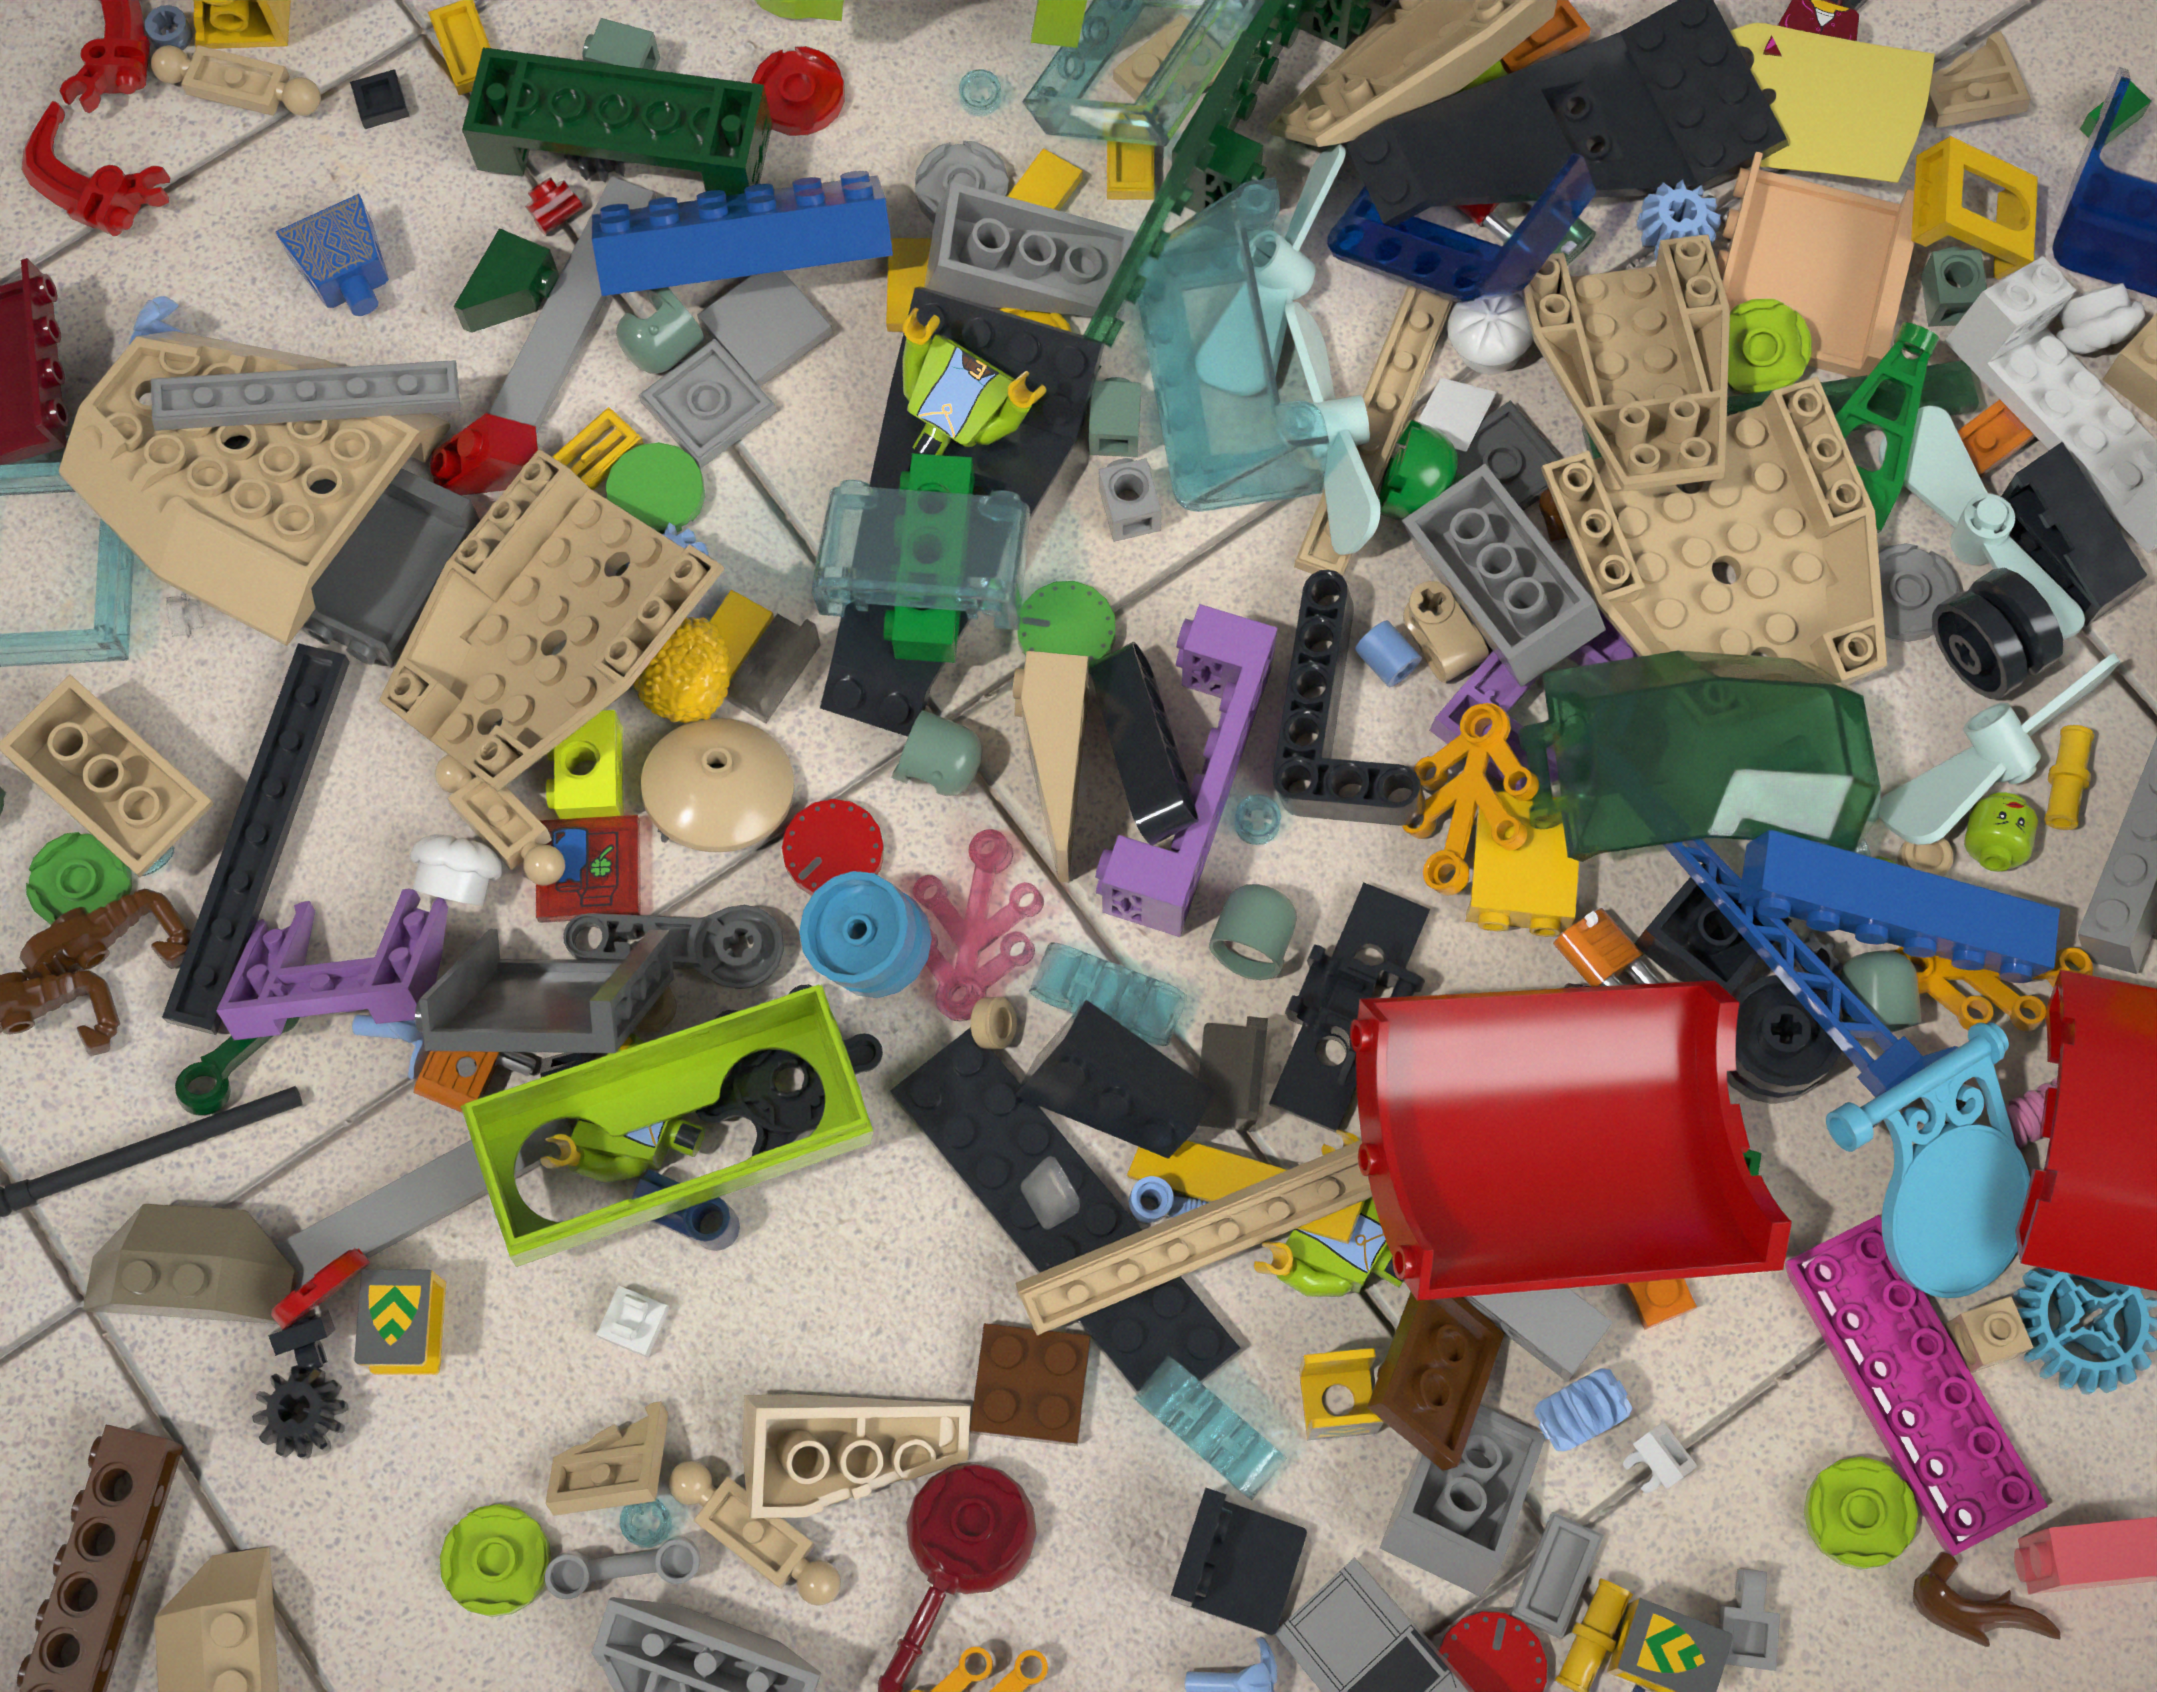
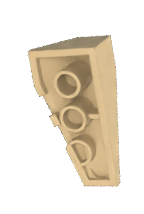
[742,1394,970,1518]

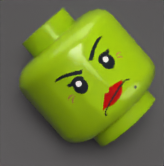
[1964,792,2038,872]

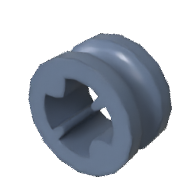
[145,5,193,50]

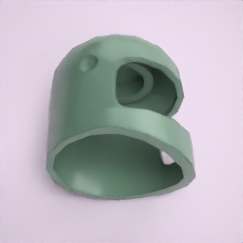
[616,287,704,374]
[891,710,982,796]
[1209,884,1297,981]
[1840,951,1922,1033]

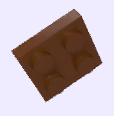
[970,1323,1091,1447]

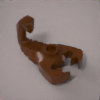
[19,888,191,980]
[0,970,120,1056]

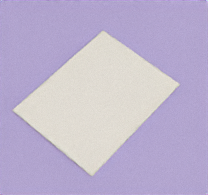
[1418,377,1497,452]

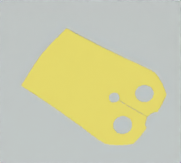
[1730,23,1935,183]

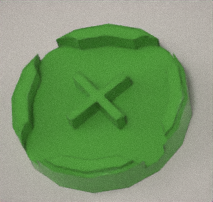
[606,442,705,534]

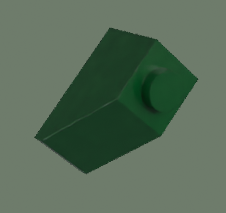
[453,228,559,333]

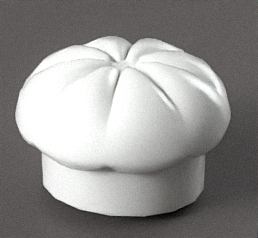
[2056,283,2145,354]
[1447,287,1533,375]
[410,834,502,906]

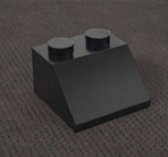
[1634,863,1792,994]

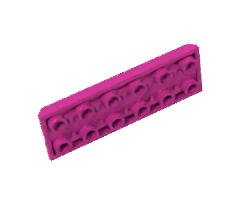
[1785,1215,2048,1556]

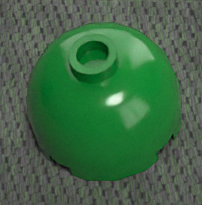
[1378,419,1465,521]

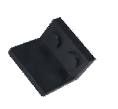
[1170,1487,1307,1636]

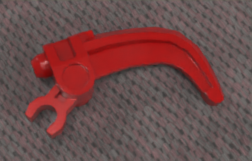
[59,0,150,113]
[21,101,170,236]

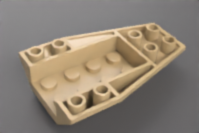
[1267,0,1557,147]
[1515,234,1730,491]

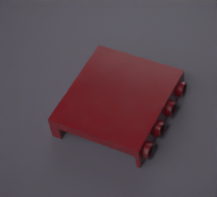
[0,258,69,466]

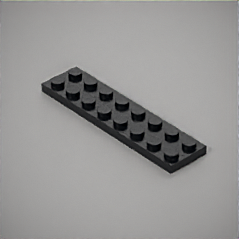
[890,1027,1241,1420]

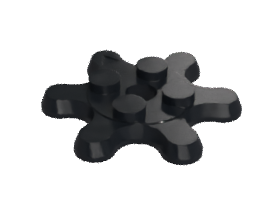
[695,984,883,1156]

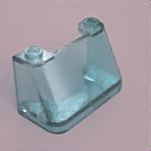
[811,480,1030,630]

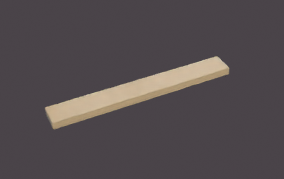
[1294,233,1474,577]
[1015,1140,1373,1335]

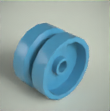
[799,871,932,998]

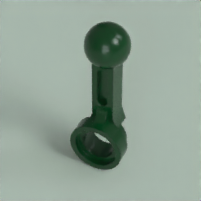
[175,1017,300,1116]

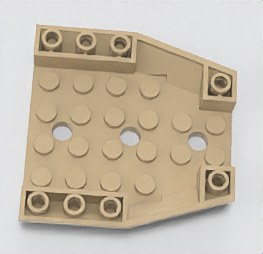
[59,331,451,646]
[1541,376,1887,730]
[379,449,725,792]

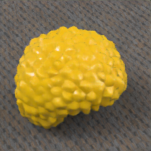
[633,617,730,723]

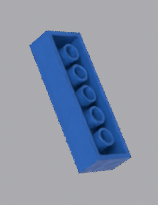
[591,171,893,296]

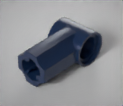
[632,1169,740,1251]

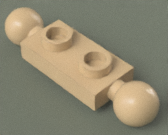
[151,45,321,116]
[435,755,565,886]
[668,1461,841,1606]

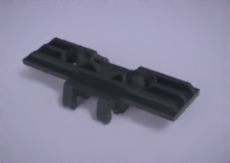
[1269,882,1430,1133]

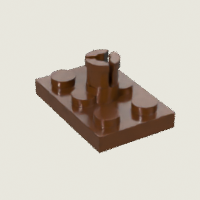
[1367,1292,1505,1471]

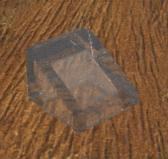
[1021,1156,1080,1229]

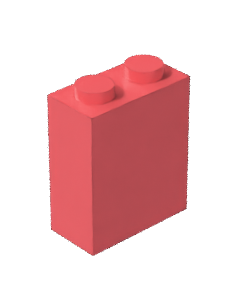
[2014,1517,2157,1595]

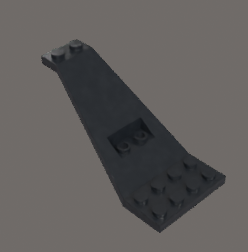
[1345,0,1789,230]
[820,286,1105,737]

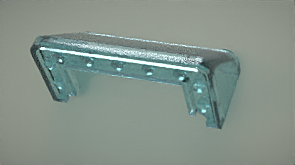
[1134,177,1329,512]

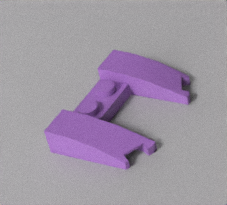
[1429,607,1651,795]
[216,888,448,1040]

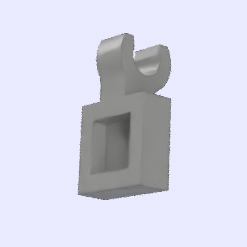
[1718,1569,1780,1671]

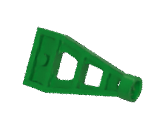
[1835,322,1940,533]

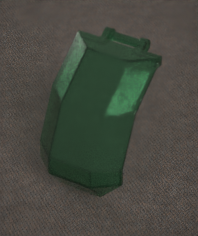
[1518,650,1881,862]

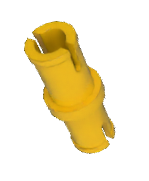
[2044,725,2094,830]
[1554,1578,1633,1692]

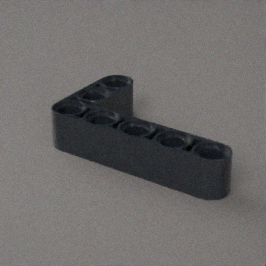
[1273,569,1426,826]

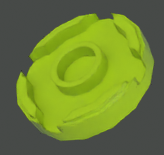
[1728,299,1811,397]
[1804,1456,1918,1570]
[439,1504,551,1617]

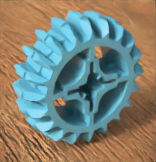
[2013,1267,2157,1395]

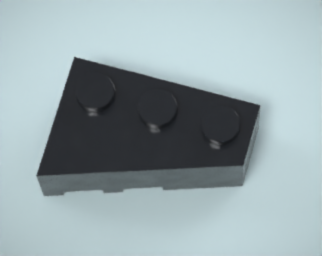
[2001,441,2147,627]
[1014,1000,1214,1159]

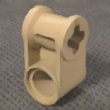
[1403,581,1489,683]

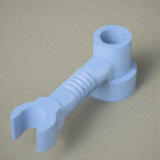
[1129,1176,1210,1223]

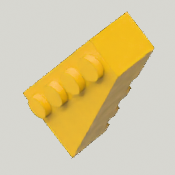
[193,0,291,49]

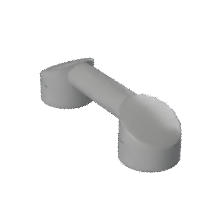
[545,1536,701,1599]

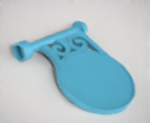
[1826,1022,2030,1298]

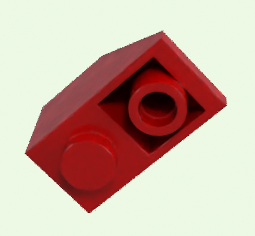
[430,413,538,496]

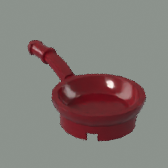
[878,1463,1037,1692]

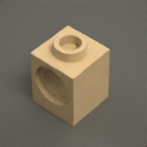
[1944,1296,2034,1373]

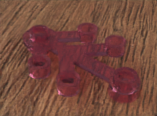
[913,829,1044,1022]

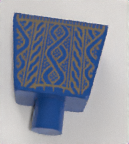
[275,194,389,316]

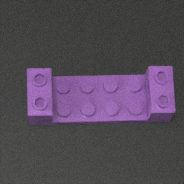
[1095,604,1277,937]

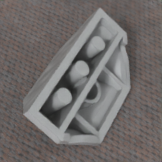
[592,1597,821,1692]

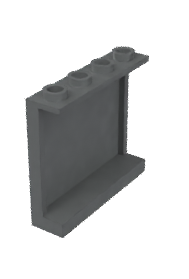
[303,468,480,668]
[415,929,674,1053]

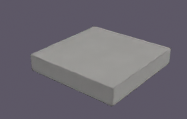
[697,271,833,388]
[639,338,776,469]

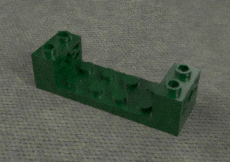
[1171,0,1372,232]
[462,47,772,196]

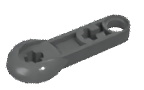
[563,905,784,989]

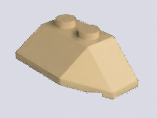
[154,1547,279,1692]

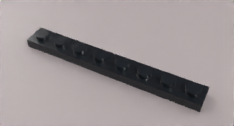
[162,643,350,1035]

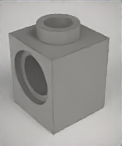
[1099,458,1161,542]

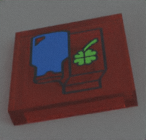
[536,815,641,923]

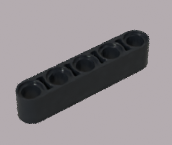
[1089,641,1199,846]

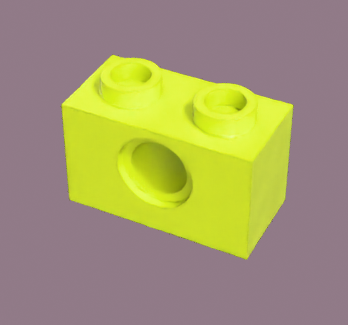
[546,710,624,825]

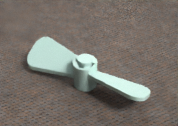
[1200,144,1346,396]
[1285,302,1380,555]
[1878,406,2085,640]
[1877,653,2120,845]

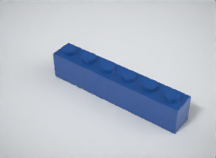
[1739,829,2060,983]

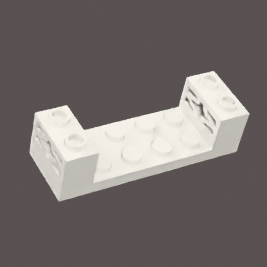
[1945,256,2157,554]

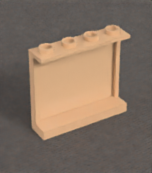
[1716,152,1915,380]

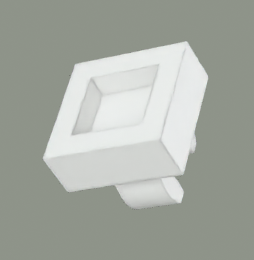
[596,1285,670,1358]
[1623,1422,1697,1493]

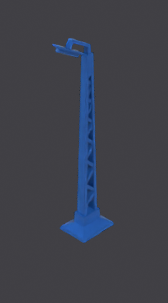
[1585,667,1958,1128]

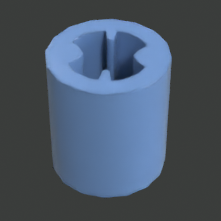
[1355,620,1422,688]

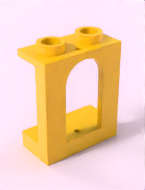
[1911,136,2038,280]

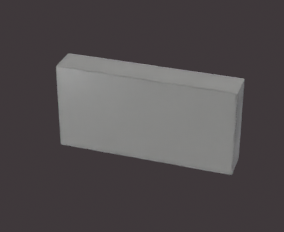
[1509,1512,1604,1639]

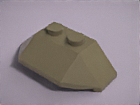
[83,1204,298,1324]

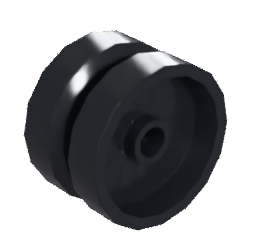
[1932,568,2063,699]
[1727,975,1842,1104]

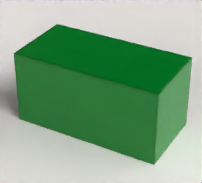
[2079,81,2152,149]

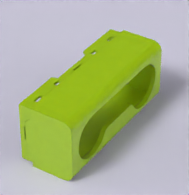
[461,984,874,1267]

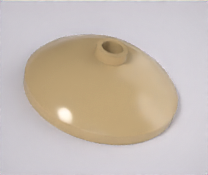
[641,718,794,852]

